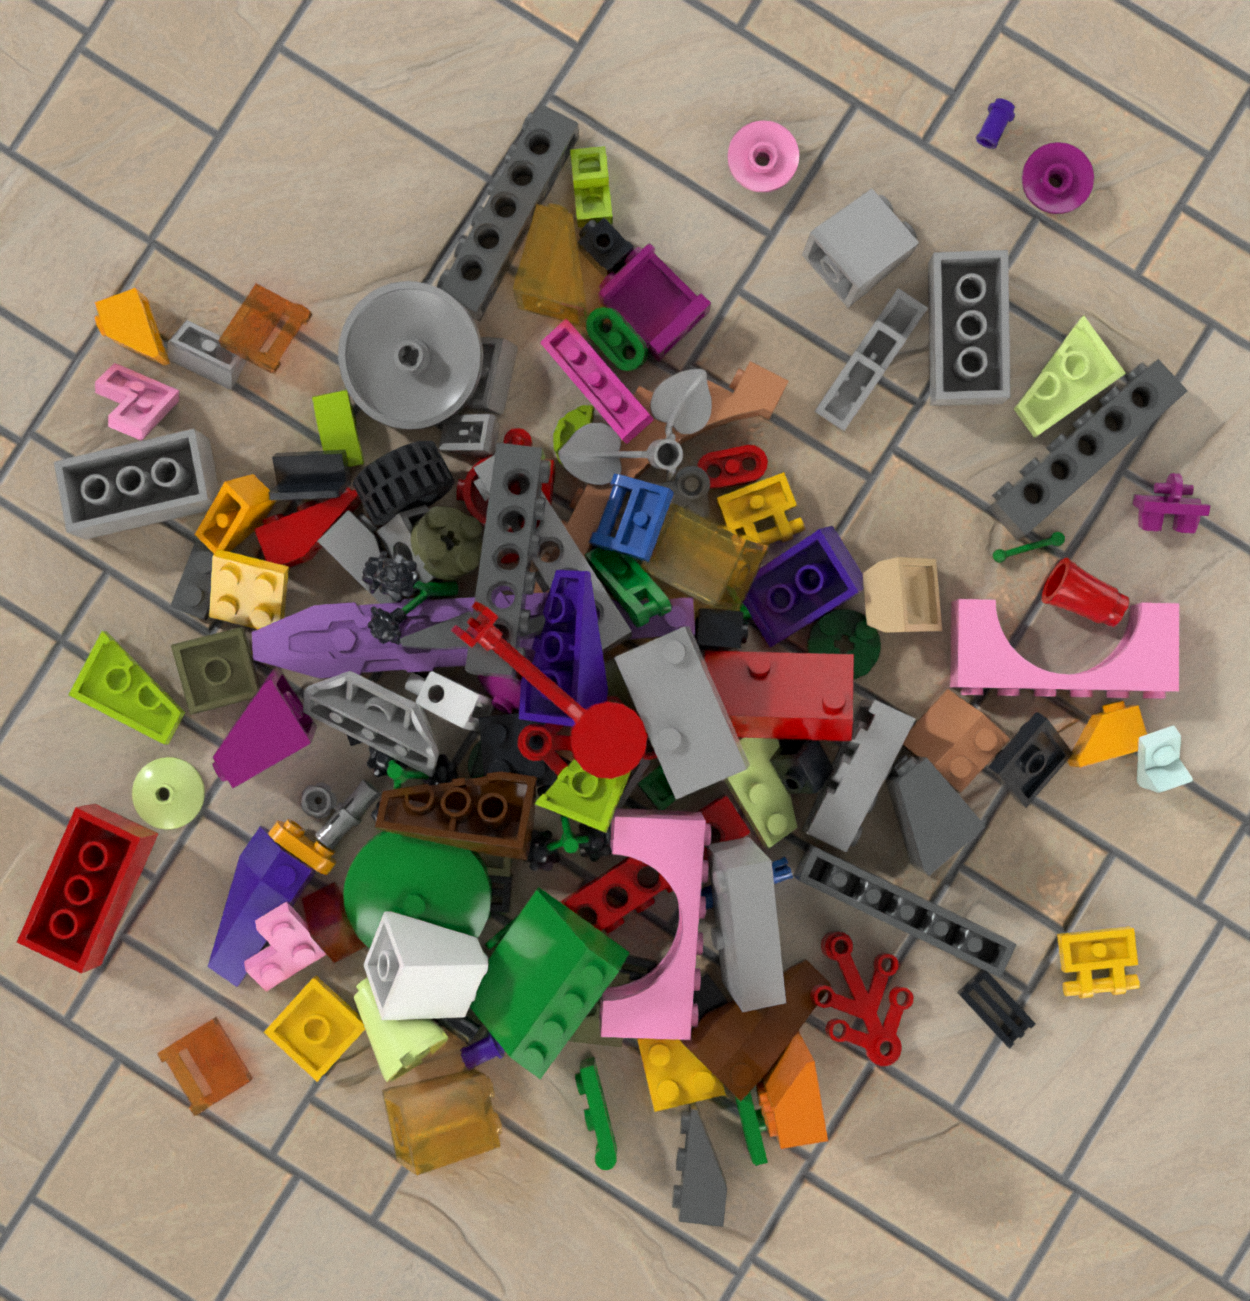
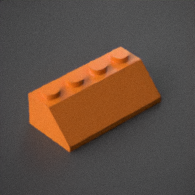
[756,1031,828,1149]

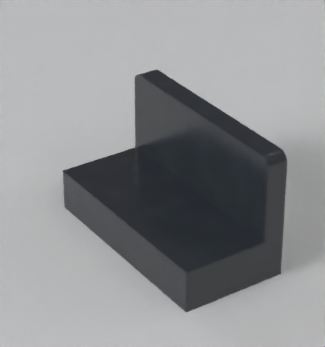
[268,450,351,500]

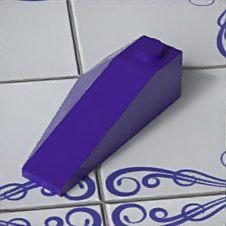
[519,570,608,726]
[208,825,317,987]

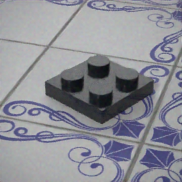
[988,712,1073,808]
[479,713,558,786]

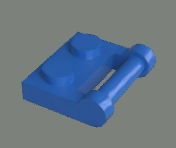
[588,473,674,562]

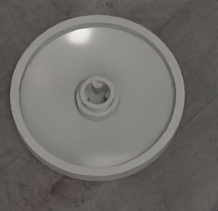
[338,281,483,429]

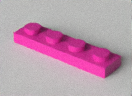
[540,318,654,444]

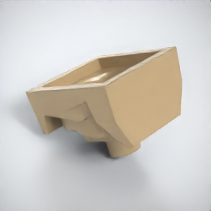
[863,557,942,633]

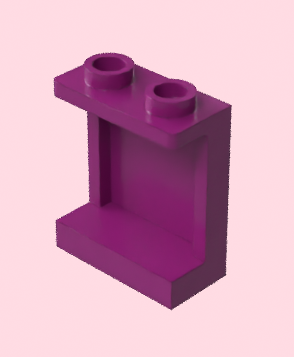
[598,243,711,362]

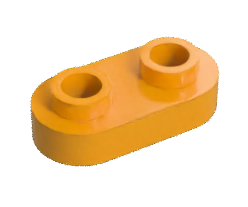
[268,819,337,875]

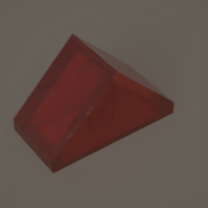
[302,881,367,963]

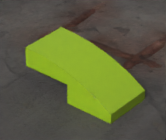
[570,146,613,228]
[312,389,365,467]

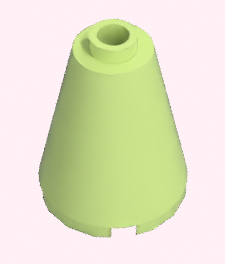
[354,977,449,1082]

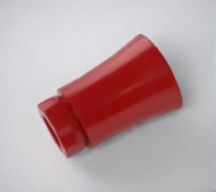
[1041,558,1130,627]

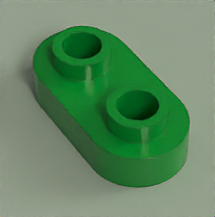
[586,307,648,371]

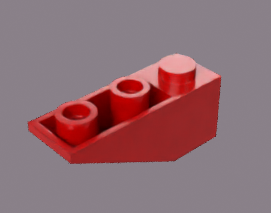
[254,487,362,569]

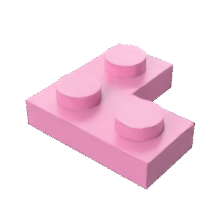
[95,363,180,441]
[244,901,328,992]

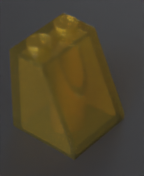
[512,203,588,328]
[641,502,770,612]
[382,1069,502,1176]

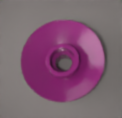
[1021,142,1094,214]
[478,675,521,714]

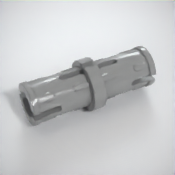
[315,779,381,850]

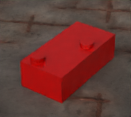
[704,651,854,741]
[16,803,159,974]

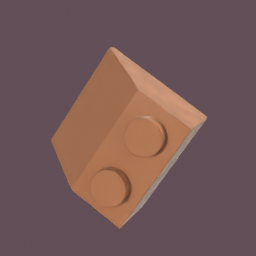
[902,689,1010,793]

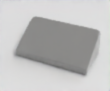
[167,320,250,389]
[465,337,518,414]

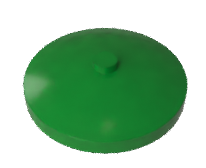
[343,831,492,949]

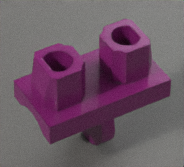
[1132,473,1211,534]

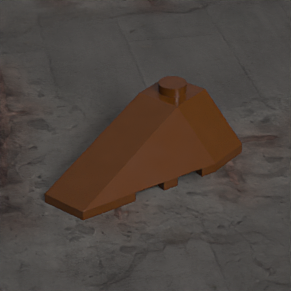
[375,771,537,860]
[680,959,832,1101]

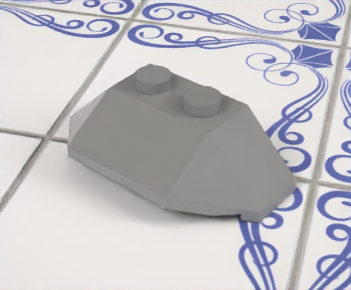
[303,671,439,777]

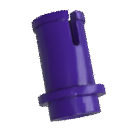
[976,98,1015,149]
[460,1032,505,1070]

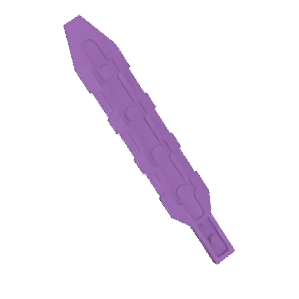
[252,590,695,679]

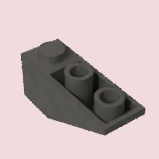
[672,1102,727,1227]

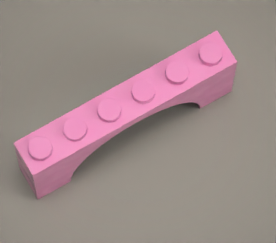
[950,599,1179,699]
[599,808,711,1040]

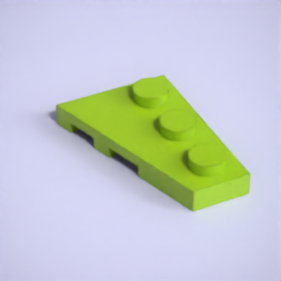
[68,631,185,745]
[535,729,647,833]

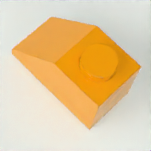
[94,288,170,366]
[194,474,276,553]
[1068,700,1147,767]

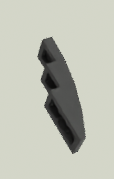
[400,611,546,650]

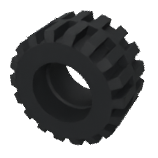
[353,441,455,525]

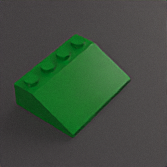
[470,887,630,1079]

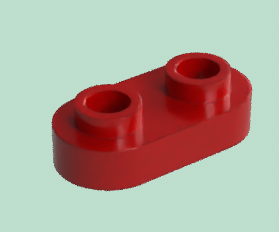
[697,445,768,490]

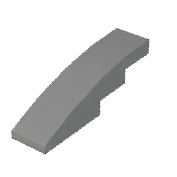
[815,288,928,431]

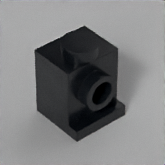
[578,218,634,278]

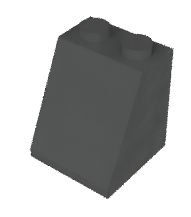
[885,755,986,876]

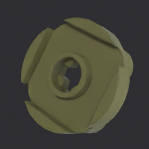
[410,506,483,580]

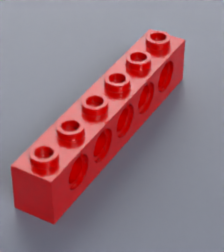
[559,794,751,934]

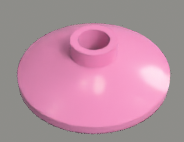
[727,120,799,192]

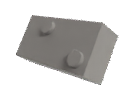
[928,250,1011,406]
[54,429,219,540]
[614,626,750,799]
[707,837,786,1012]

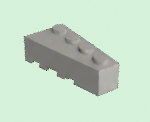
[802,700,916,852]

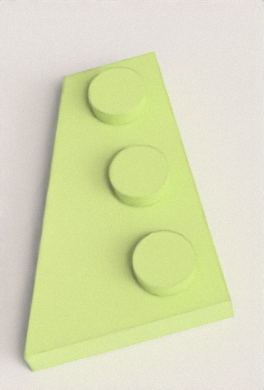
[1014,315,1126,438]
[724,737,798,848]

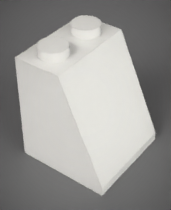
[364,912,488,1020]

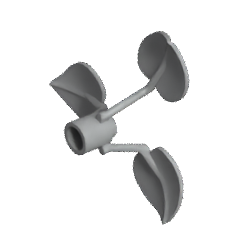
[558,369,712,540]

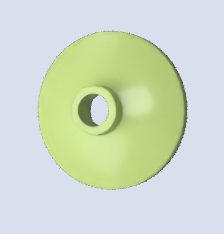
[132,757,205,830]

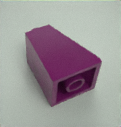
[212,667,317,788]

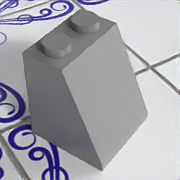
[802,189,919,308]

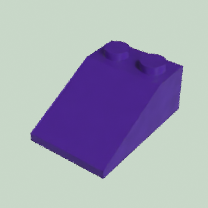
[733,525,864,648]

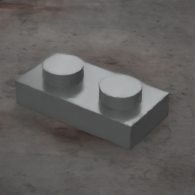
[170,540,214,620]

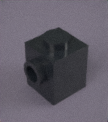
[694,608,748,651]
[770,739,834,794]

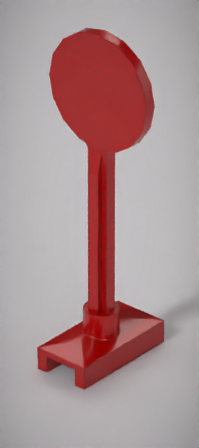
[451,601,647,779]

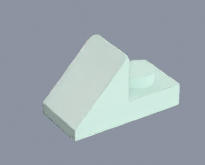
[1136,725,1193,793]

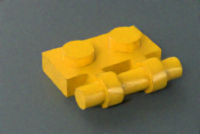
[716,472,805,556]
[1057,926,1140,999]

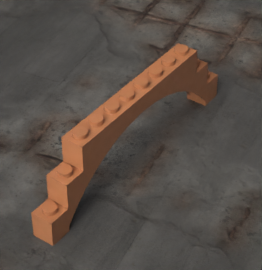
[534,361,789,761]

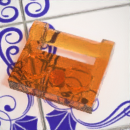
[218,283,313,374]
[156,1017,253,1116]

